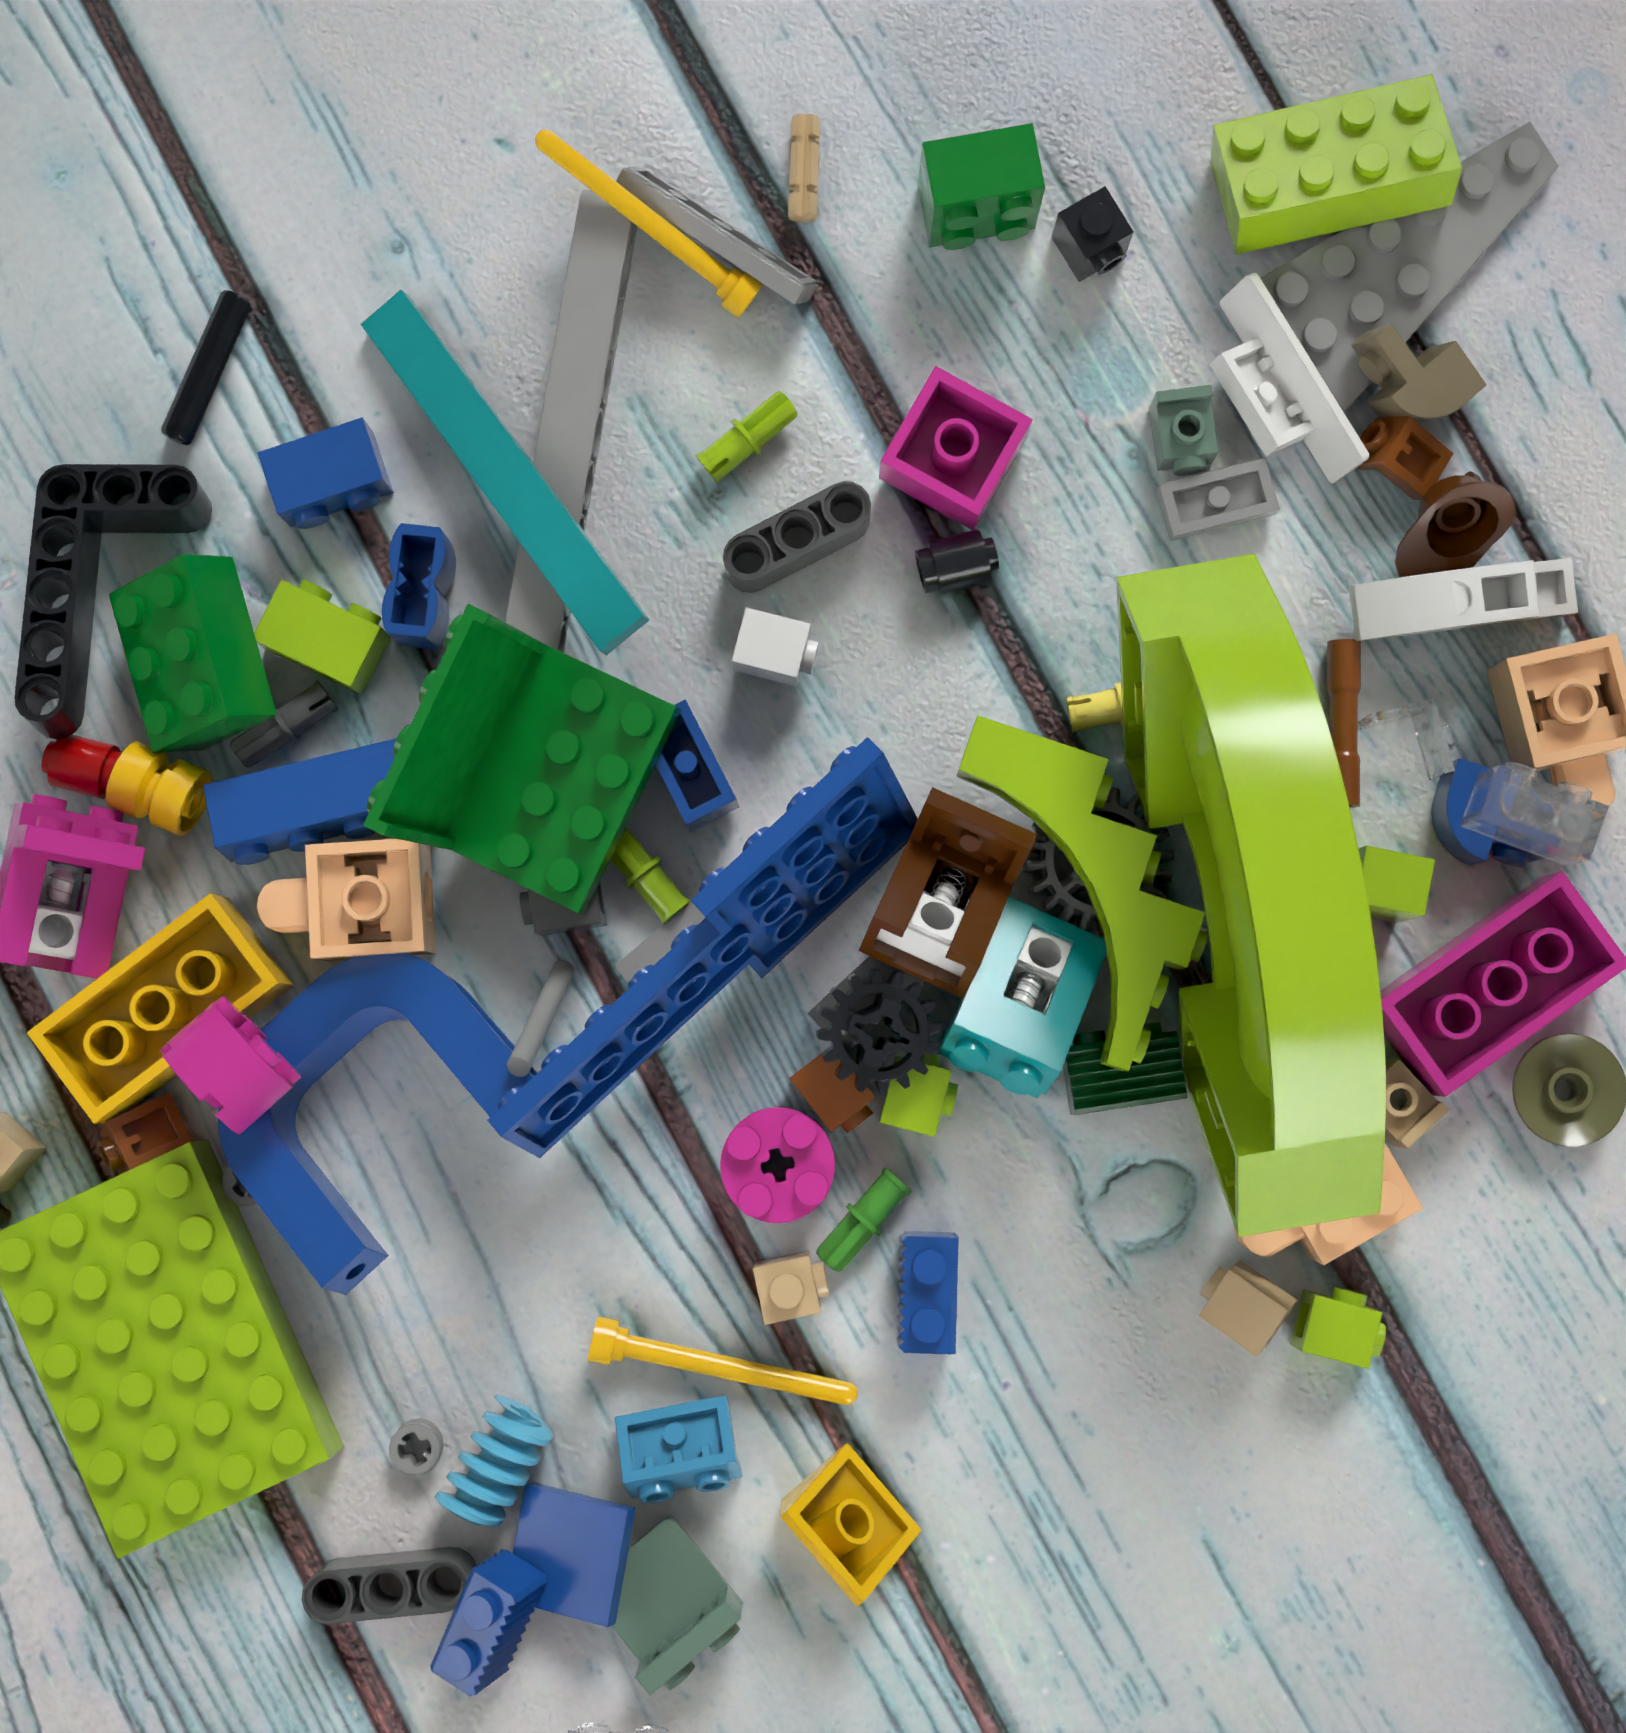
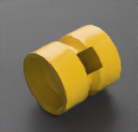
[105,741,213,837]

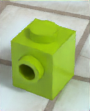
[879,1053,959,1137]
[1290,1286,1386,1369]

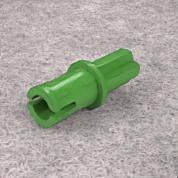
[816,1167,912,1272]

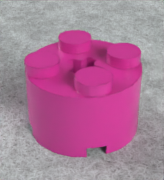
[160,995,301,1135]
[720,1106,835,1223]

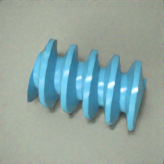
[435,1395,554,1527]

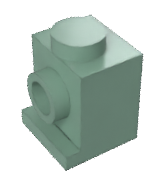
[1149,385,1219,476]

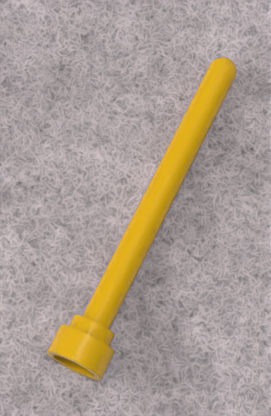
[535,129,763,318]
[587,1316,858,1405]

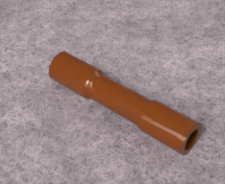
[1327,639,1361,808]

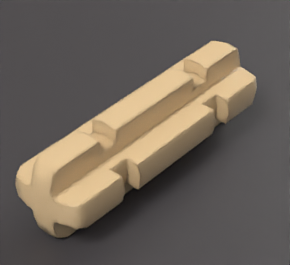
[788,114,820,223]

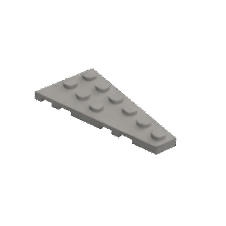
[1260,122,1559,413]

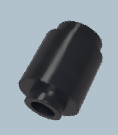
[915,529,999,596]

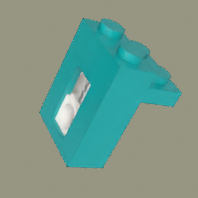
[938,897,1107,1098]

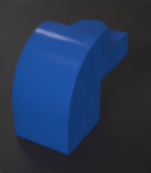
[1431,758,1554,867]

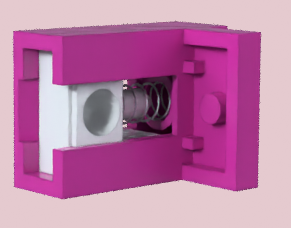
[0,794,145,979]

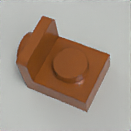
[1357,416,1453,500]
[97,1092,194,1174]

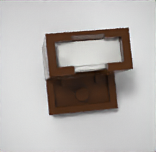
[858,787,1037,998]

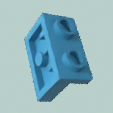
[615,1395,743,1503]

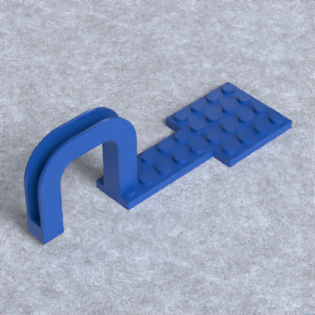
[218,737,918,1295]

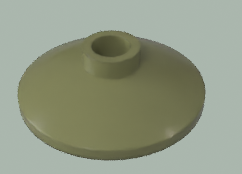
[1512,1033,1626,1147]

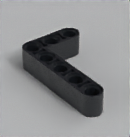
[14,464,212,740]

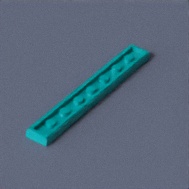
[360,289,650,656]

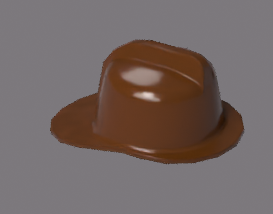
[1395,471,1516,577]

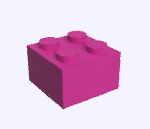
[879,366,1033,530]

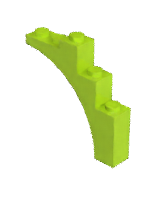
[956,715,1209,1071]

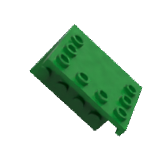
[363,604,682,914]

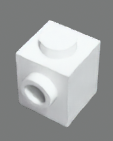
[732,607,819,687]

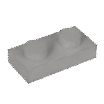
[1156,457,1280,541]

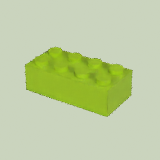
[1210,74,1462,255]

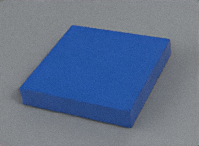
[513,1482,636,1627]

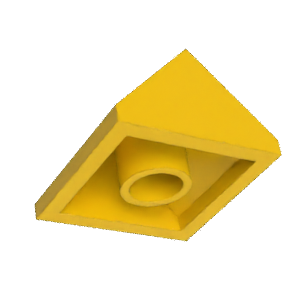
[780,1443,922,1607]

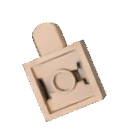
[1487,633,1626,817]
[257,839,436,961]
[1233,1143,1423,1265]

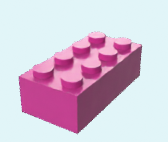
[1380,871,1626,1097]

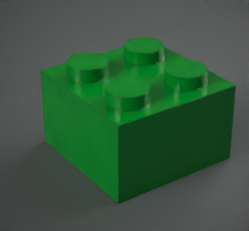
[918,123,1045,250]

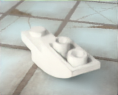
[1349,558,1578,641]

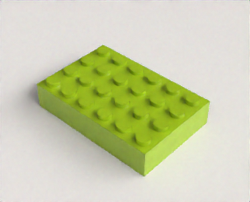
[0,1140,344,1559]

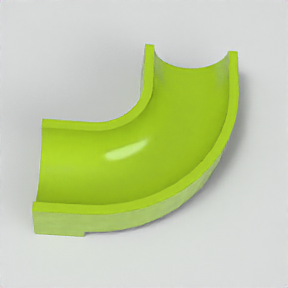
[1116,553,1386,1237]

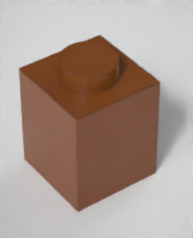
[789,1052,876,1133]

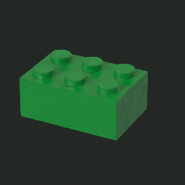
[109,554,277,753]

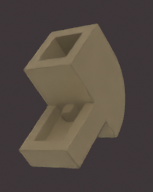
[1351,324,1487,422]

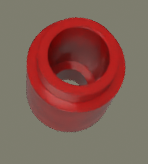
[41,734,122,799]

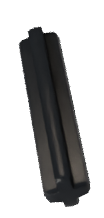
[161,290,251,445]

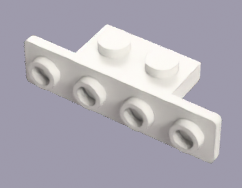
[1209,273,1369,484]

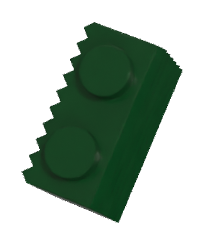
[1063,1022,1188,1115]

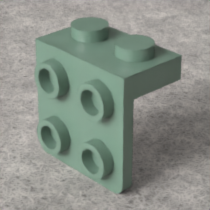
[612,1517,743,1696]

